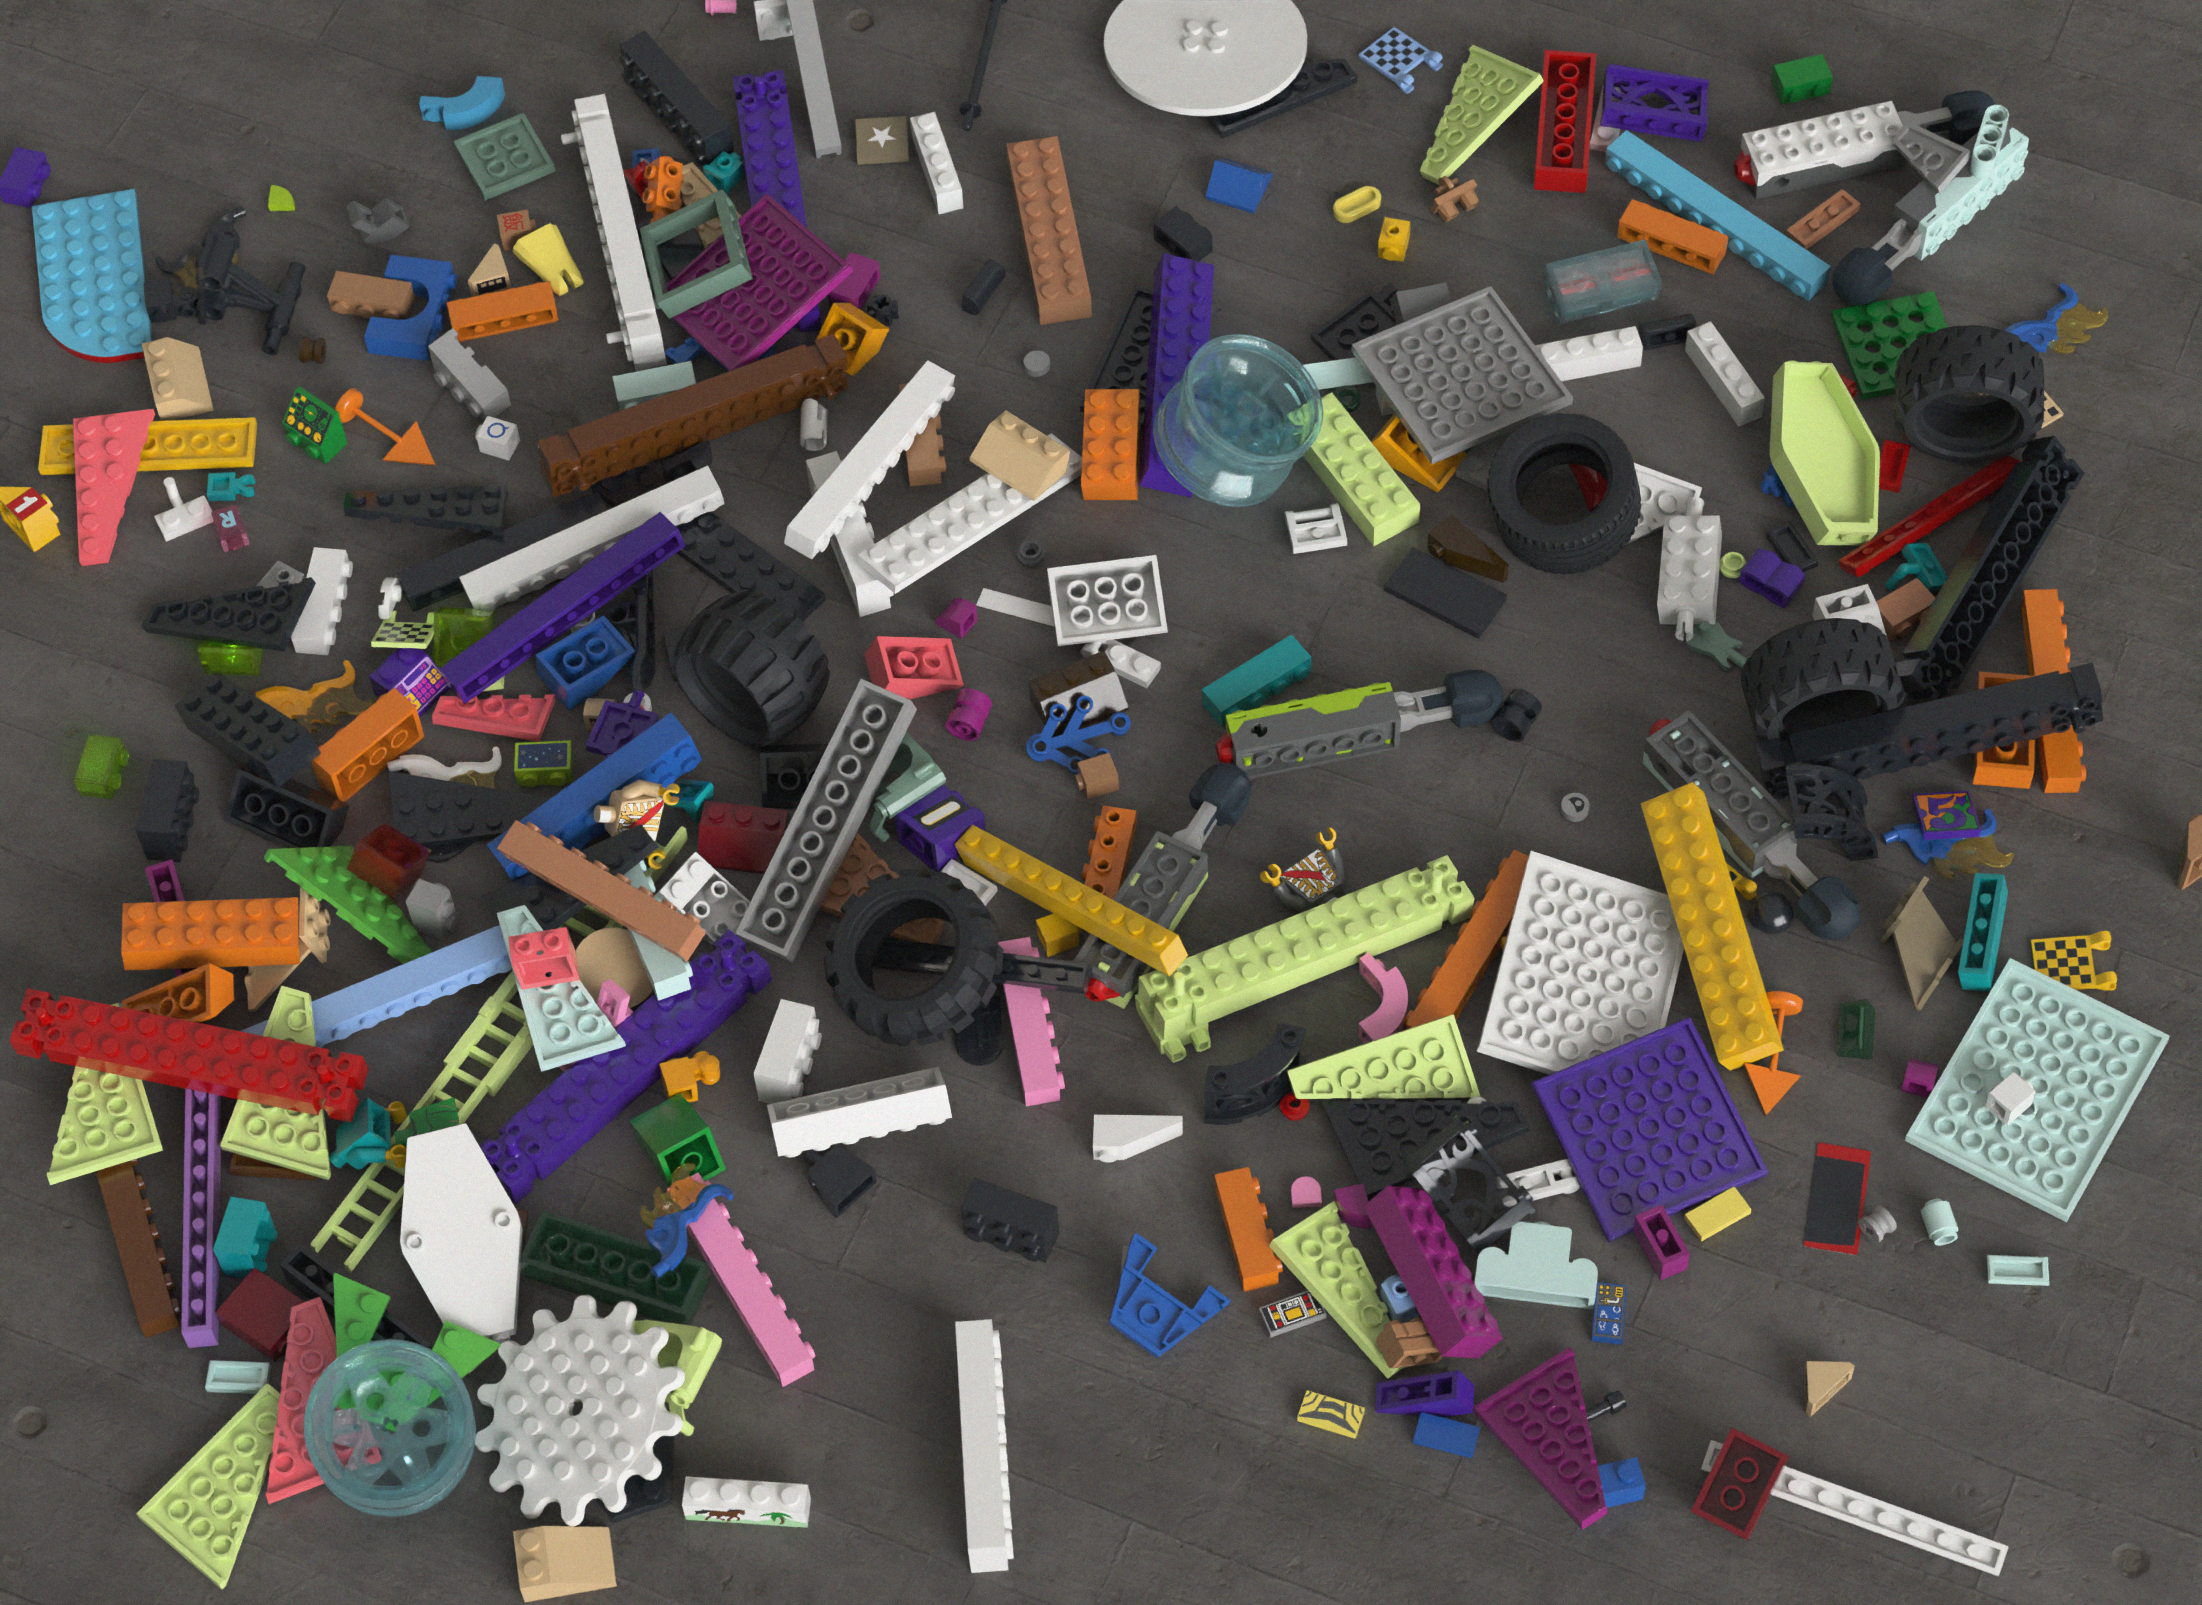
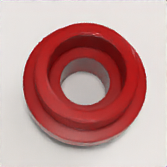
[1280,1092,1309,1121]

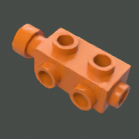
[642,156,684,224]

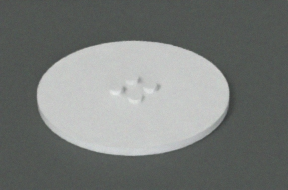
[1104,0,1307,116]

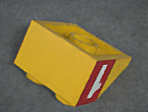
[0,487,60,553]

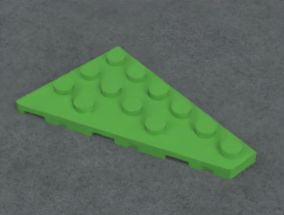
[263,846,432,964]

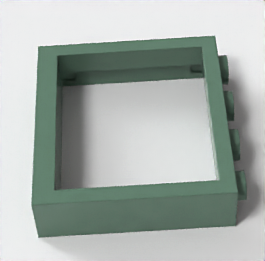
[639,189,753,318]

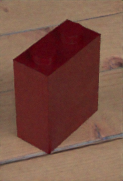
[215,1268,304,1362]

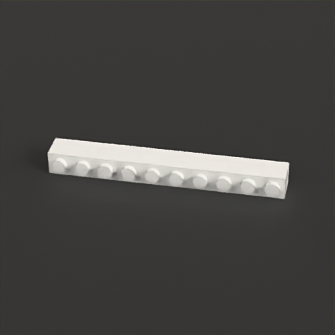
[1376,326,1643,416]
[784,360,955,559]
[459,465,725,616]

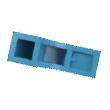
[419,76,505,130]

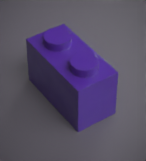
[0,147,51,208]

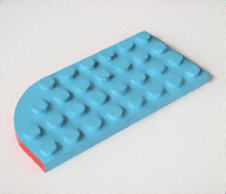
[32,189,152,363]

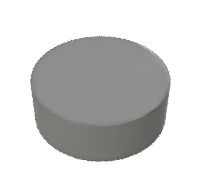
[1024,351,1050,377]

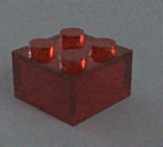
[347,823,431,898]

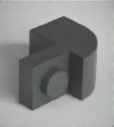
[346,198,410,244]

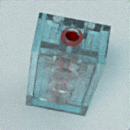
[1542,239,1663,324]

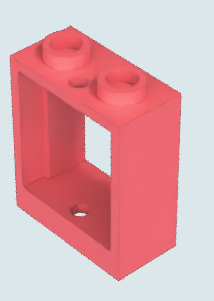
[508,927,580,990]

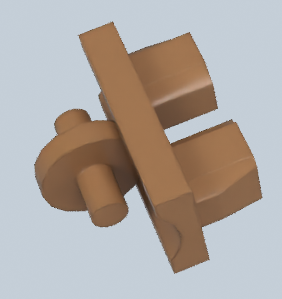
[1429,176,1479,222]

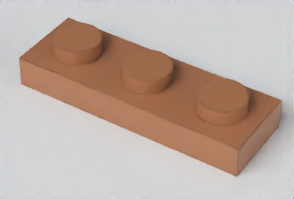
[1786,189,1861,250]

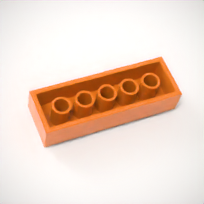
[121,897,300,971]

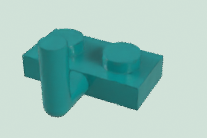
[1885,543,1948,593]

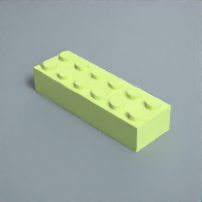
[1286,393,1420,547]

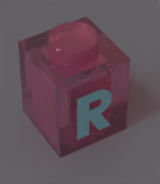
[211,504,250,552]

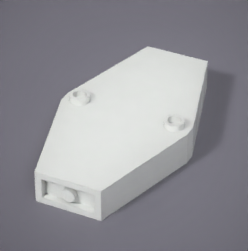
[400,1123,523,1343]

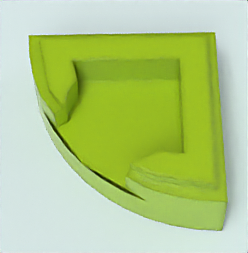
[268,185,295,211]

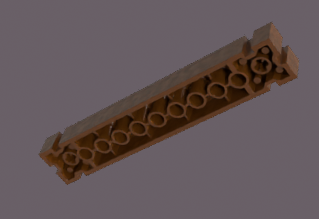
[537,333,848,498]

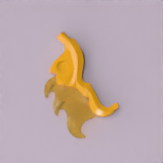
[255,660,374,732]

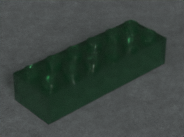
[519,1210,711,1326]

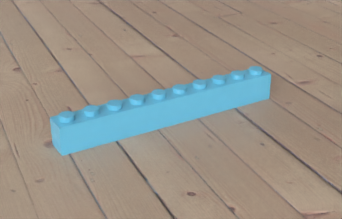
[1605,130,1831,301]

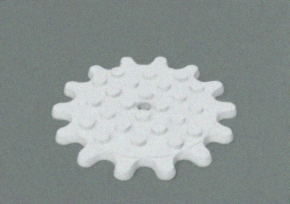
[474,1295,685,1526]

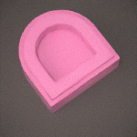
[1291,1176,1322,1209]

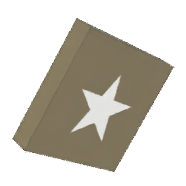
[855,116,909,165]

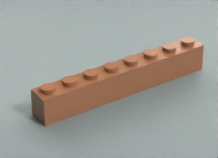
[497,820,706,962]

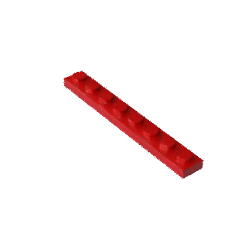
[1838,456,2022,578]

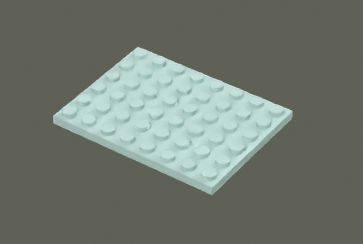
[1905,958,2170,1222]

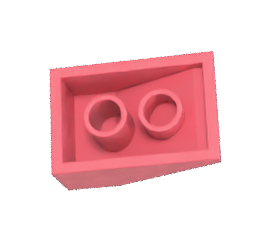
[864,636,964,700]

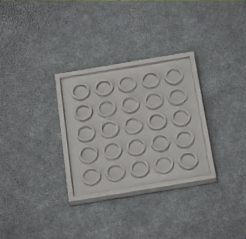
[1351,286,1573,464]

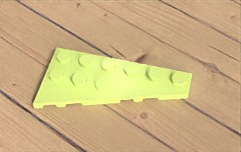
[1286,1014,1481,1099]
[1269,1201,1405,1378]

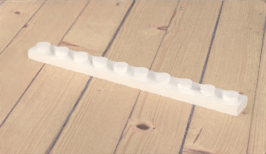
[1701,1440,2009,1576]

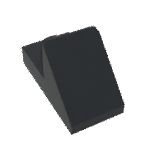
[661,440,713,482]

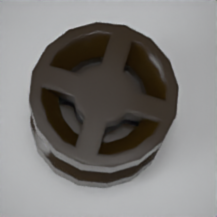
[299,336,326,364]

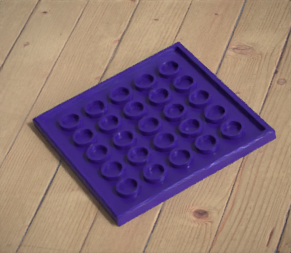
[1531,1017,1768,1242]

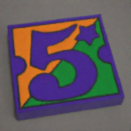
[1912,791,1981,840]

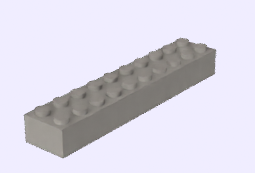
[735,679,917,963]

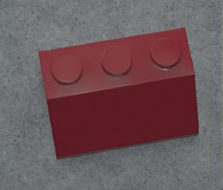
[698,801,790,874]

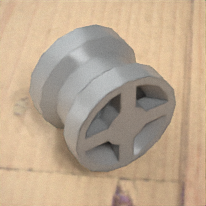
[1858,1205,1897,1244]

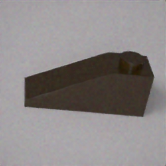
[1427,514,1509,583]

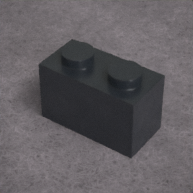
[1153,206,1213,262]

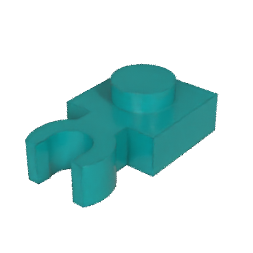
[207,472,256,502]

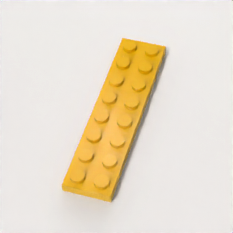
[38,417,257,475]

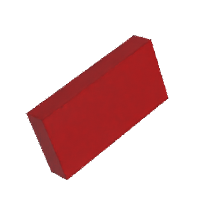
[1879,439,1911,493]

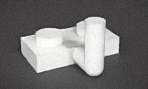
[154,477,216,541]

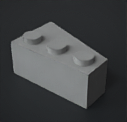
[428,328,511,421]

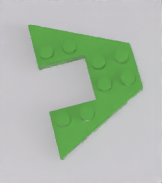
[333,1273,501,1433]

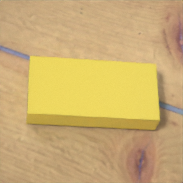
[1684,1187,1751,1242]

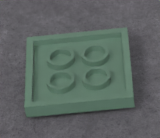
[453,113,556,200]

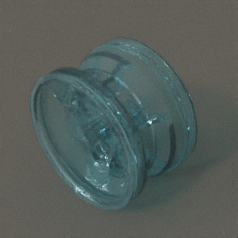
[1153,334,1323,507]
[304,1339,476,1517]

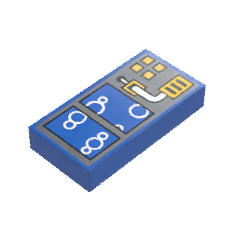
[1592,1282,1627,1345]

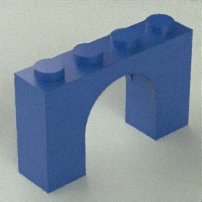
[364,255,457,361]

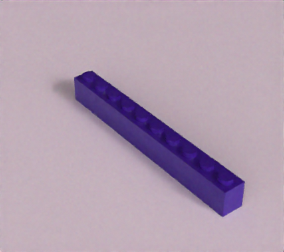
[439,512,685,704]

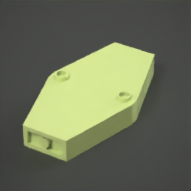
[1770,360,1880,546]

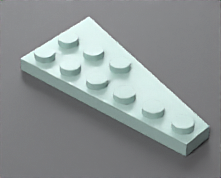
[497,905,626,1071]

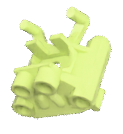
[633,1320,722,1436]

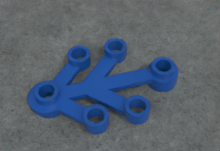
[1026,696,1131,774]

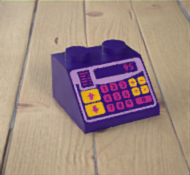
[369,648,450,718]

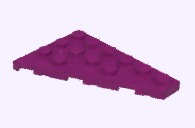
[1473,1346,1607,1530]

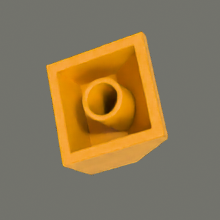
[816,303,889,375]

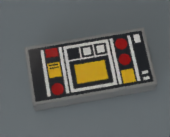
[1259,1290,1326,1338]

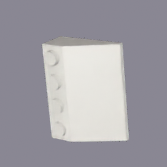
[1047,555,1168,646]

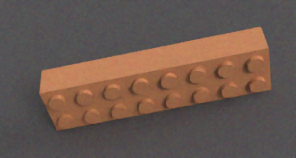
[1007,136,1092,325]

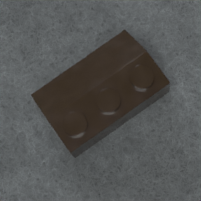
[1029,650,1129,738]

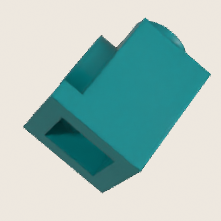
[703,151,745,194]

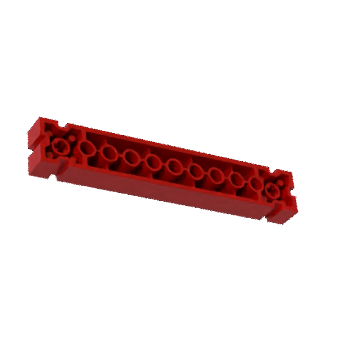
[9,988,369,1123]

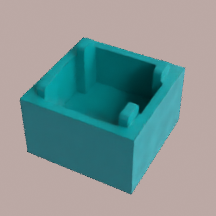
[213,1197,278,1279]

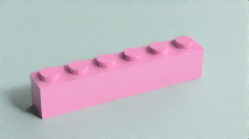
[998,937,1065,1106]

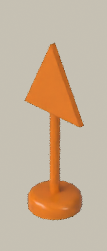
[335,388,435,465]
[1744,991,1803,1116]

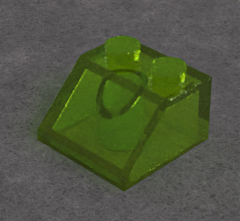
[433,607,495,667]

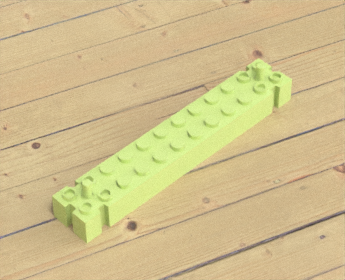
[1138,855,1474,1040]

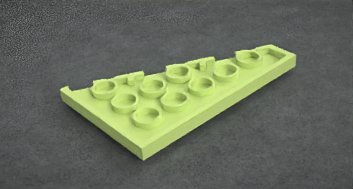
[47,1003,163,1185]

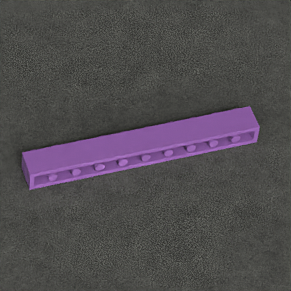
[181,1089,221,1348]

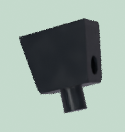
[804,1146,877,1219]

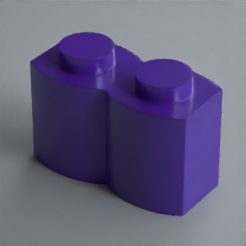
[1739,548,1805,608]

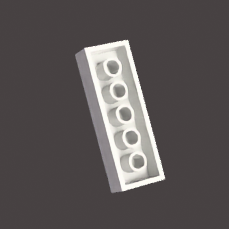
[806,451,893,617]
[767,1067,952,1157]

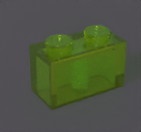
[74,734,129,799]

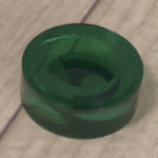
[1334,386,1360,413]

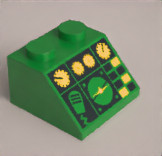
[282,386,348,464]

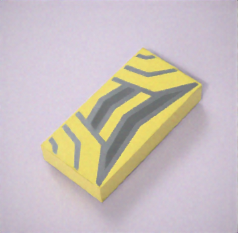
[1297,1390,1365,1439]

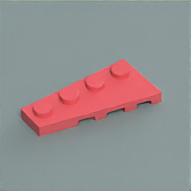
[432,694,555,742]

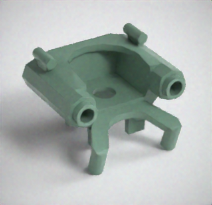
[870,732,946,842]

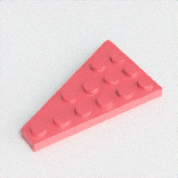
[266,1297,382,1504]

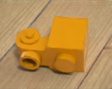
[659,1051,720,1103]

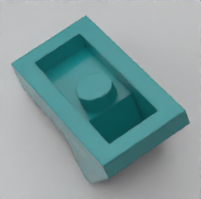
[665,779,714,823]

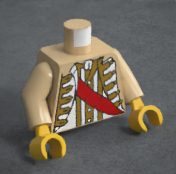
[594,780,680,869]

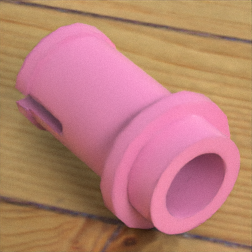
[705,0,737,16]

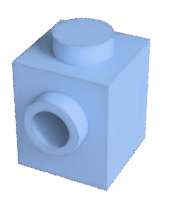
[1380,1275,1421,1323]

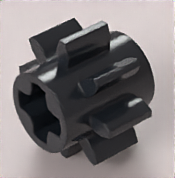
[867,295,899,326]

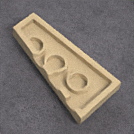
[680,162,741,249]

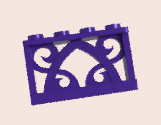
[1600,64,1709,142]

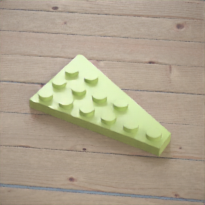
[1420,45,1543,185]
[220,986,331,1180]
[136,1383,280,1589]

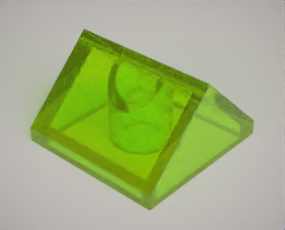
[198,641,265,676]

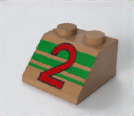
[2178,813,2202,891]

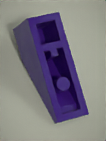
[1375,1370,1475,1417]

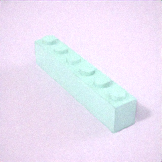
[623,860,693,1001]

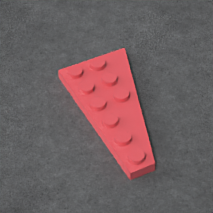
[73,409,155,566]

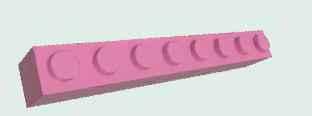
[667,1173,816,1387]

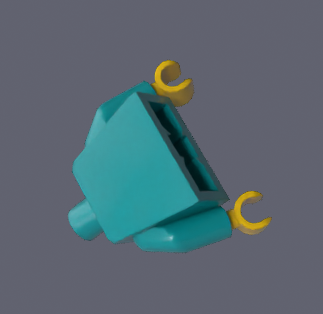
[329,1097,408,1169]

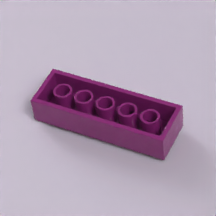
[1364,1186,1503,1358]

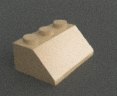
[142,337,214,421]
[970,410,1070,501]

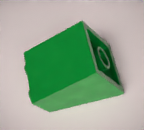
[629,1093,726,1188]

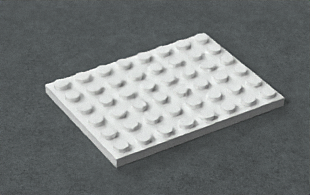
[1477,851,1684,1075]

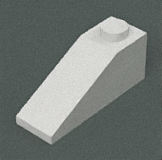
[1093,1115,1183,1162]

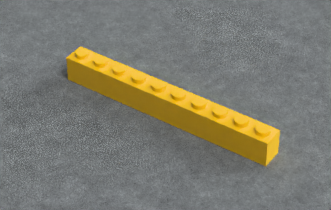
[954,825,1188,976]

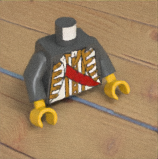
[1260,828,1346,912]

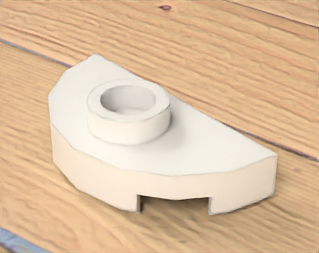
[378,577,402,619]

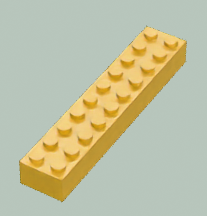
[1640,782,1784,1071]

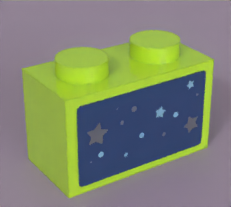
[514,740,575,787]

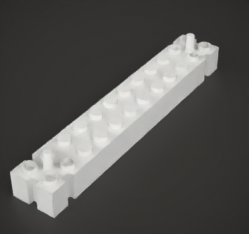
[561,94,667,371]

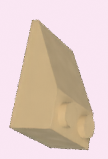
[513,1526,617,1602]

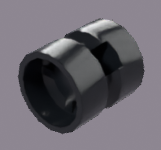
[1492,689,1542,742]

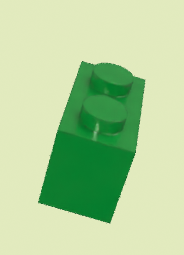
[1771,54,1833,105]

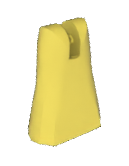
[513,223,584,297]

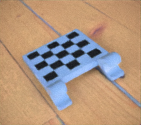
[1359,27,1443,94]

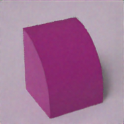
[935,598,978,639]
[1901,1058,1938,1098]
[1334,1183,1372,1228]

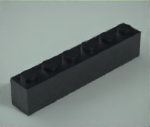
[280,1243,432,1375]

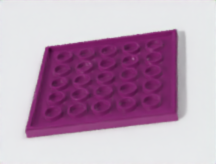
[666,194,854,371]

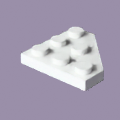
[1625,463,1702,545]

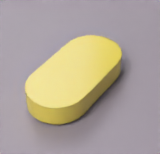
[1333,186,1381,223]

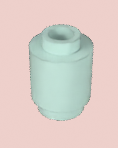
[1921,1198,1958,1245]

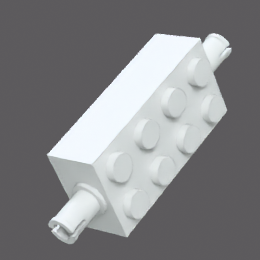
[1657,497,1722,641]

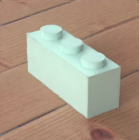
[613,361,696,411]

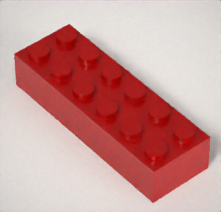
[1534,50,1596,193]

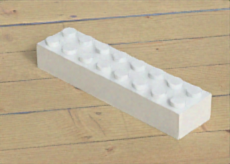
[955,1319,1014,1573]

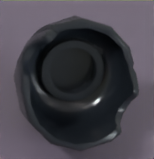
[1748,891,1794,934]

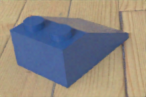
[535,615,636,710]

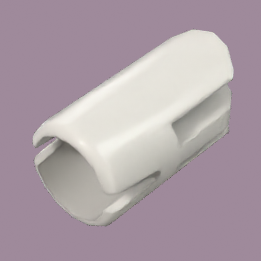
[800,399,828,451]

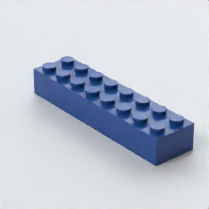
[487,712,702,882]

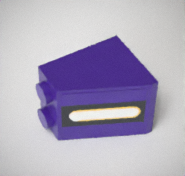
[895,785,985,872]

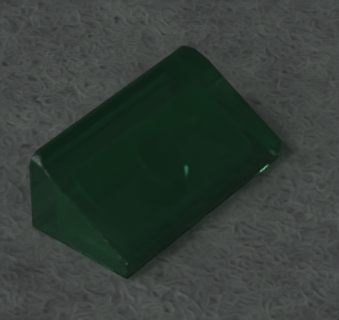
[1837,999,1875,1059]

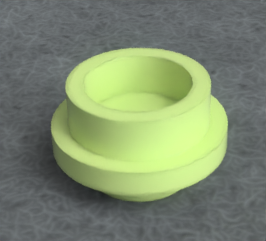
[1719,552,1747,578]

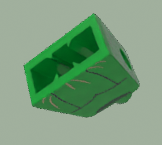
[394,1098,460,1147]

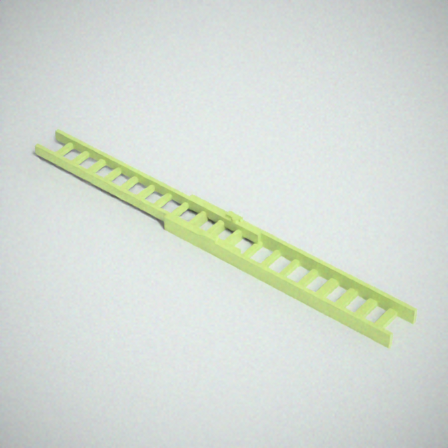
[310,826,688,1273]

